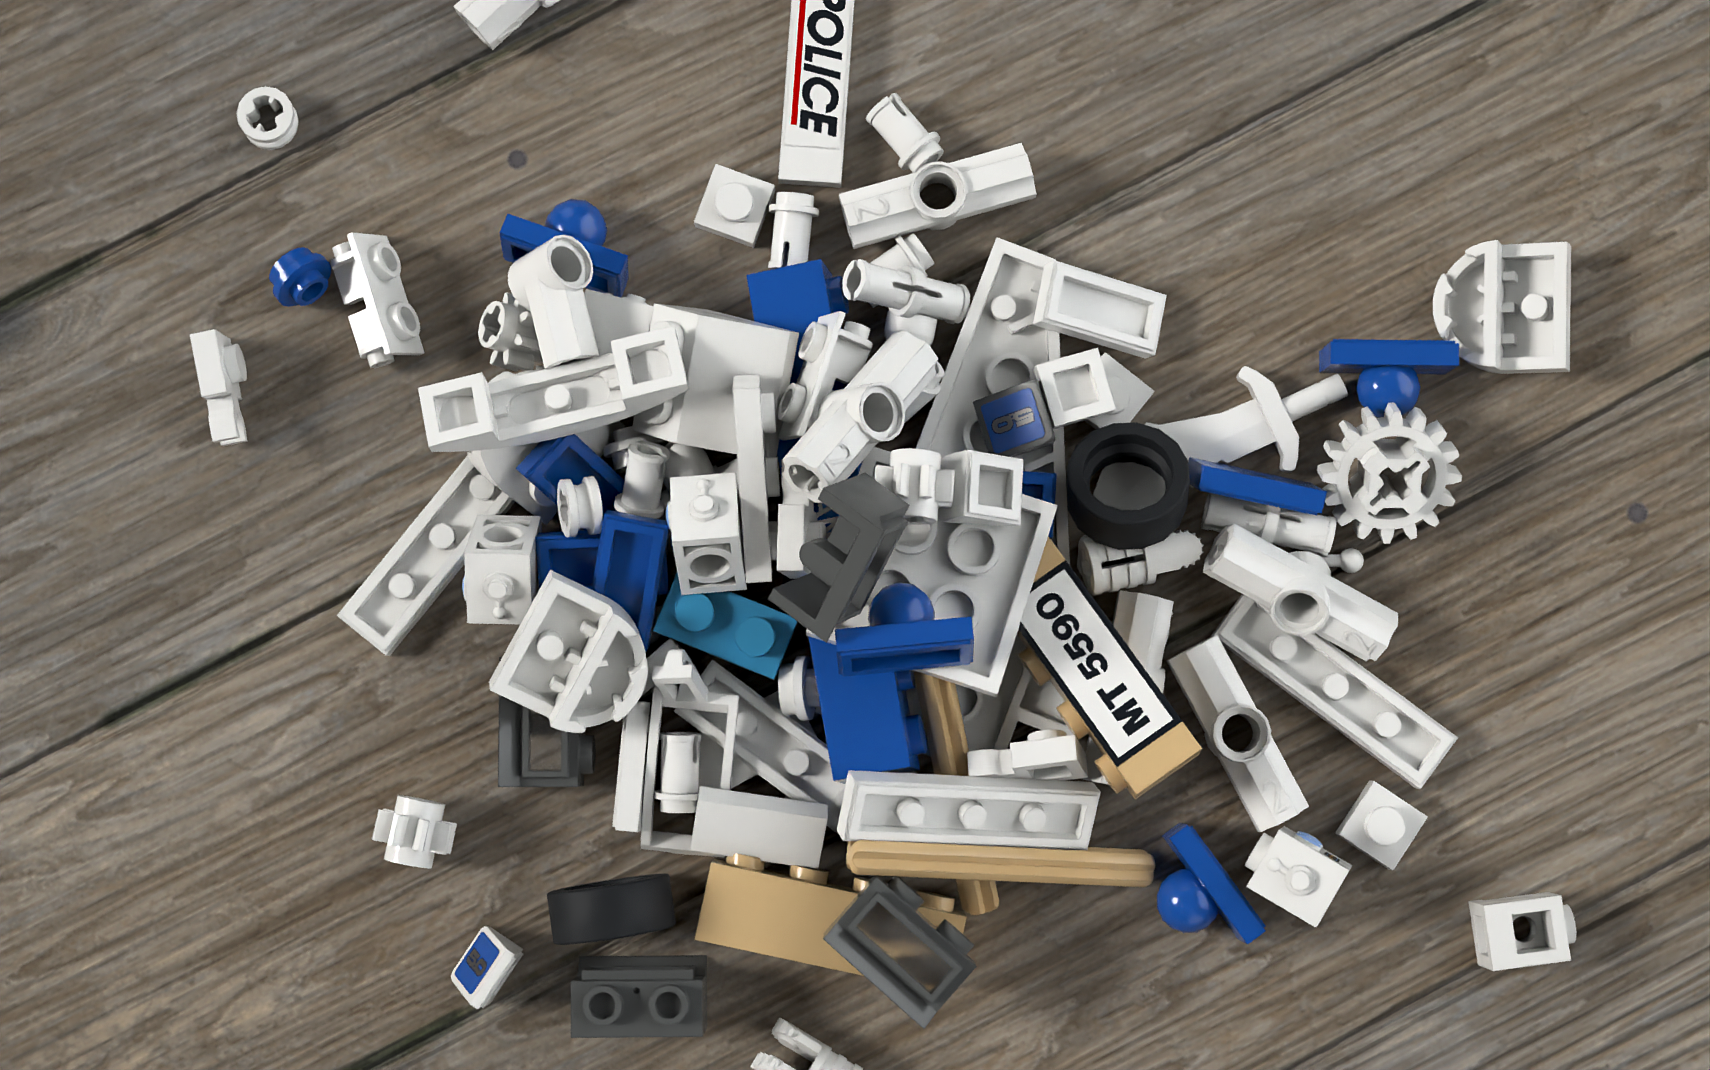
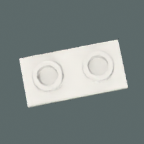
[330,232,425,368]
[778,311,873,440]

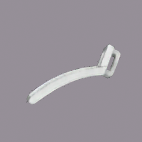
[641,649,739,858]

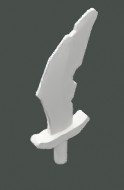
[1077,366,1348,575]

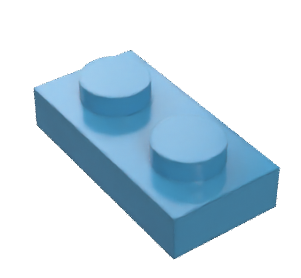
[653,573,798,680]

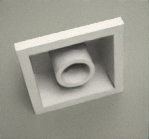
[632,303,799,458]

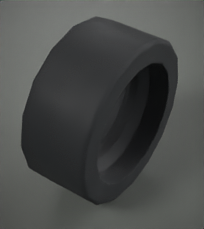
[1067,422,1190,550]
[547,874,676,945]

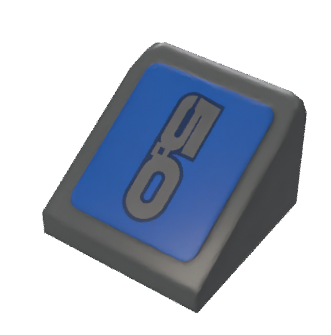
[973,379,1055,457]

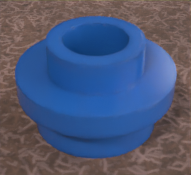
[269,247,332,307]

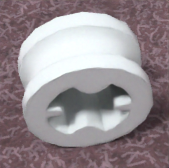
[236,86,299,150]
[557,476,603,537]

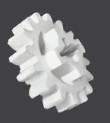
[1317,403,1462,544]

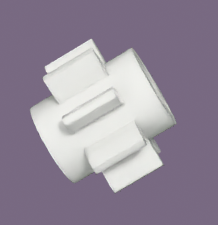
[478,292,543,372]
[875,448,955,525]
[372,795,457,868]

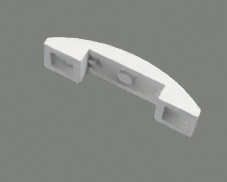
[418,325,689,452]

